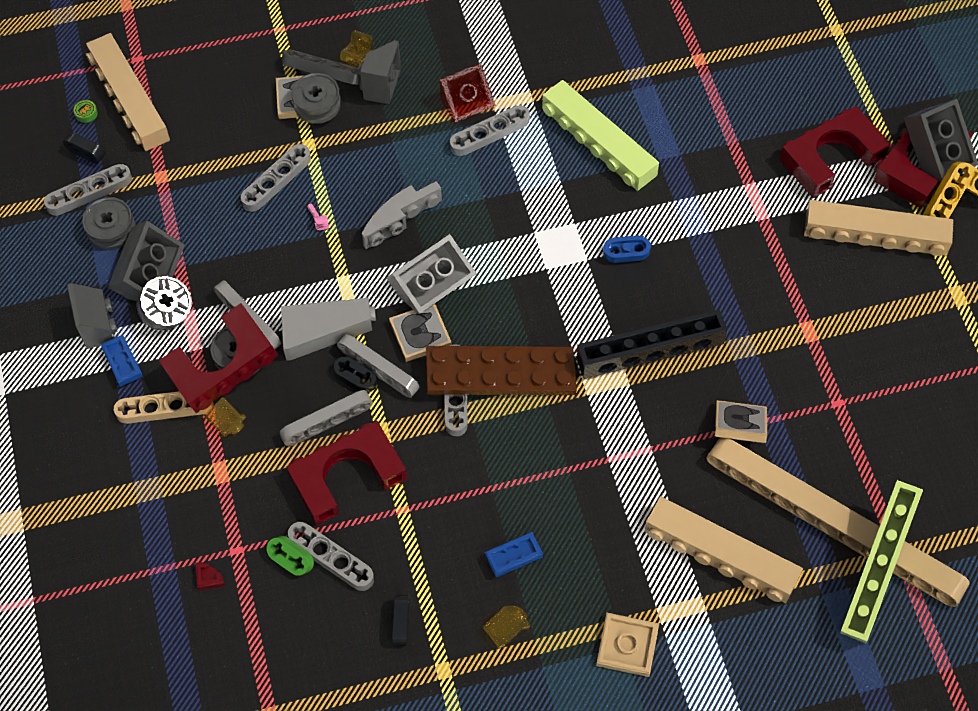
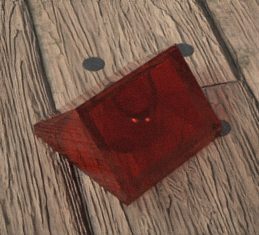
[439,63,496,122]

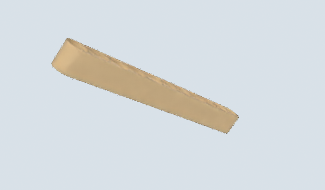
[706,437,970,607]

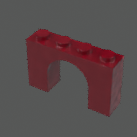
[779,106,891,198]
[873,107,974,209]
[159,303,278,413]
[286,421,407,526]

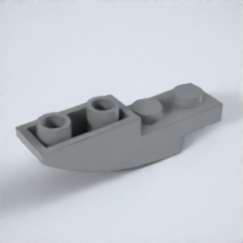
[362,181,442,249]

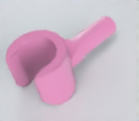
[307,204,329,230]

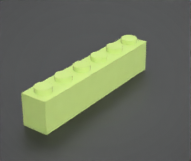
[542,80,659,191]
[840,480,923,643]

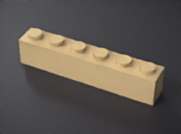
[86,33,170,152]
[804,200,953,256]
[644,496,803,604]

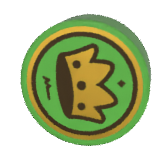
[73,100,98,123]

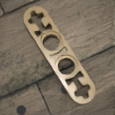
[114,391,213,424]

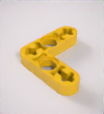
[925,161,978,219]

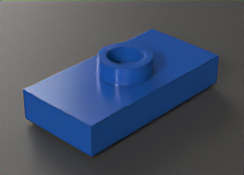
[100,335,143,387]
[485,532,543,578]

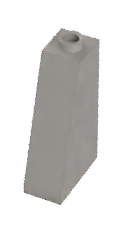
[281,297,376,361]

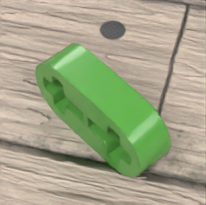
[267,536,314,575]

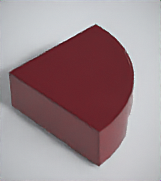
[195,562,225,590]

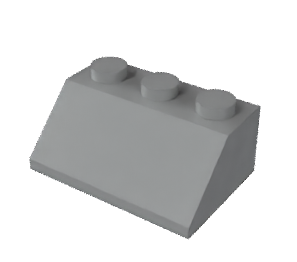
[386,234,477,314]

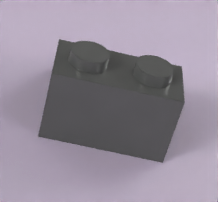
[358,40,401,104]
[67,283,118,349]

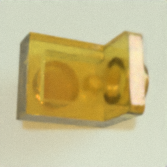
[340,30,374,66]
[204,397,246,437]
[483,606,531,648]

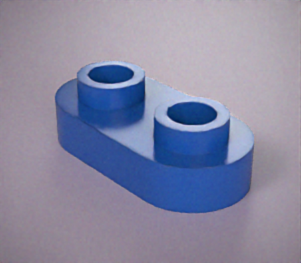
[603,235,651,263]

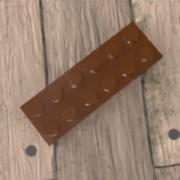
[426,346,577,395]

